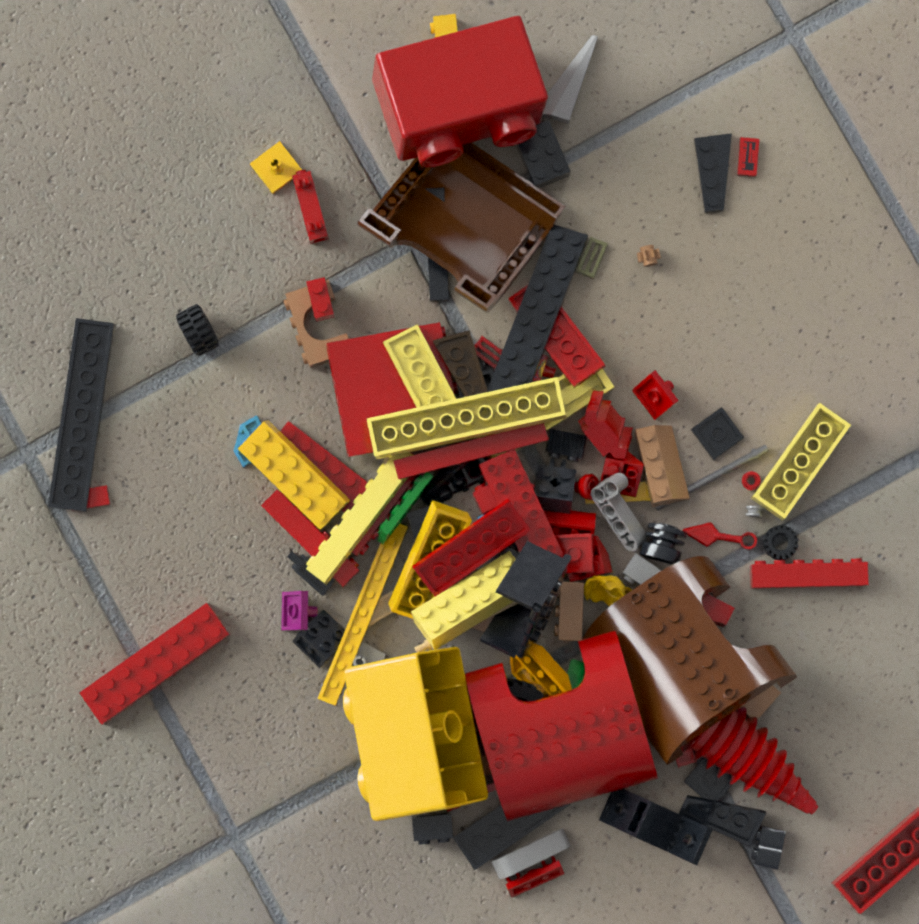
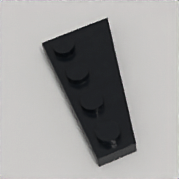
[694,133,732,214]
[679,795,766,847]

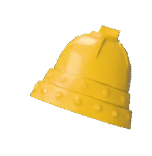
[584,575,632,607]

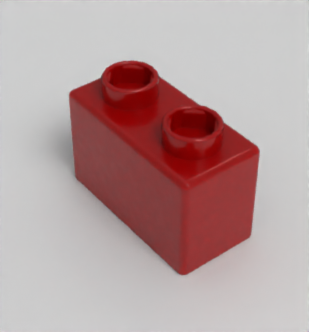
[372,15,548,168]

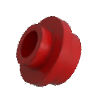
[742,471,761,491]

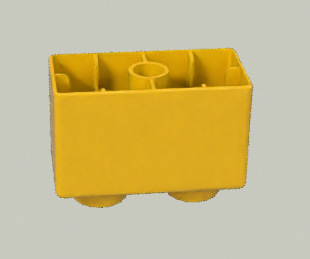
[343,647,488,821]

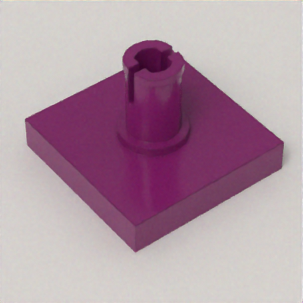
[281,591,318,631]

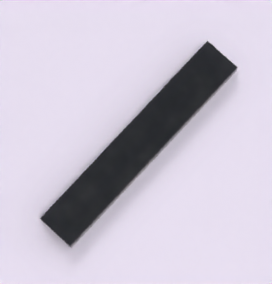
[425,187,449,302]

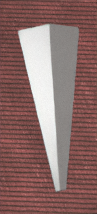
[542,35,598,124]

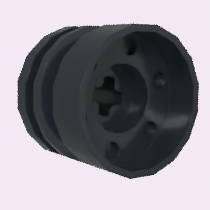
[640,523,688,565]

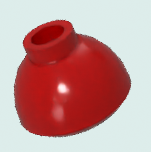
[574,473,599,500]

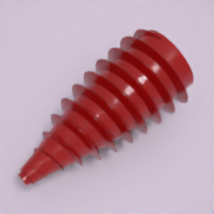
[682,707,818,815]

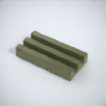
[576,237,608,280]

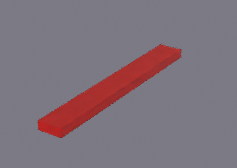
[393,423,549,480]

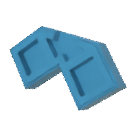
[233,415,262,468]

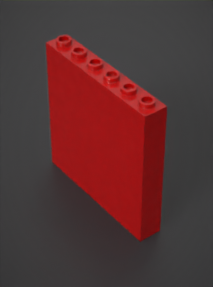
[326,322,457,458]

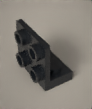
[292,610,345,668]

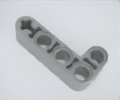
[591,473,647,551]
[491,828,571,879]

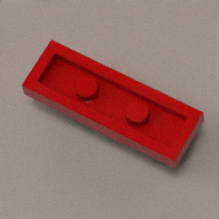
[505,855,565,898]

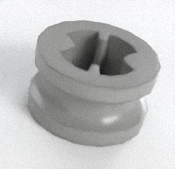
[746,506,763,517]

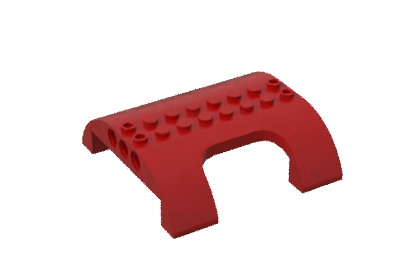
[465,630,658,821]

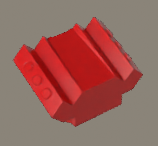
[578,390,633,459]

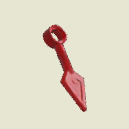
[683,522,757,550]

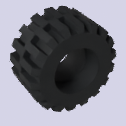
[176,304,219,357]

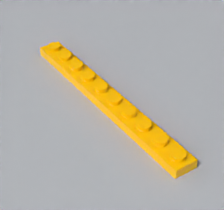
[317,524,408,706]

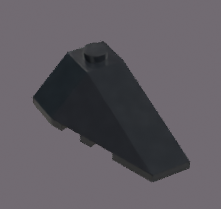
[419,438,491,506]

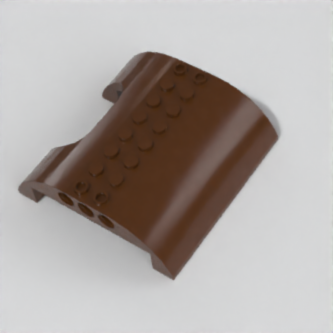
[358,143,566,313]
[582,556,797,765]

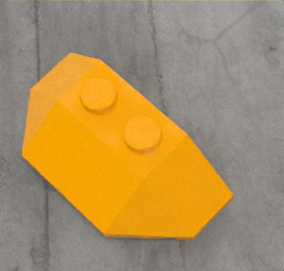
[510,643,572,698]

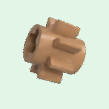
[637,245,661,267]

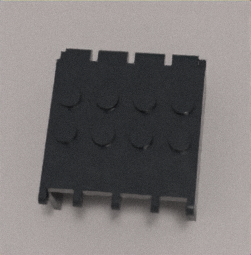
[480,541,571,658]

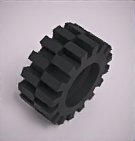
[762,525,799,560]

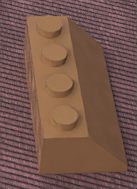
[634,425,690,508]

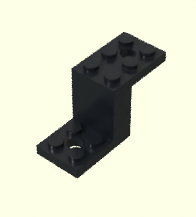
[599,789,713,866]

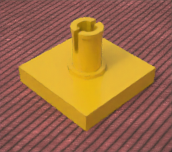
[250,141,302,194]

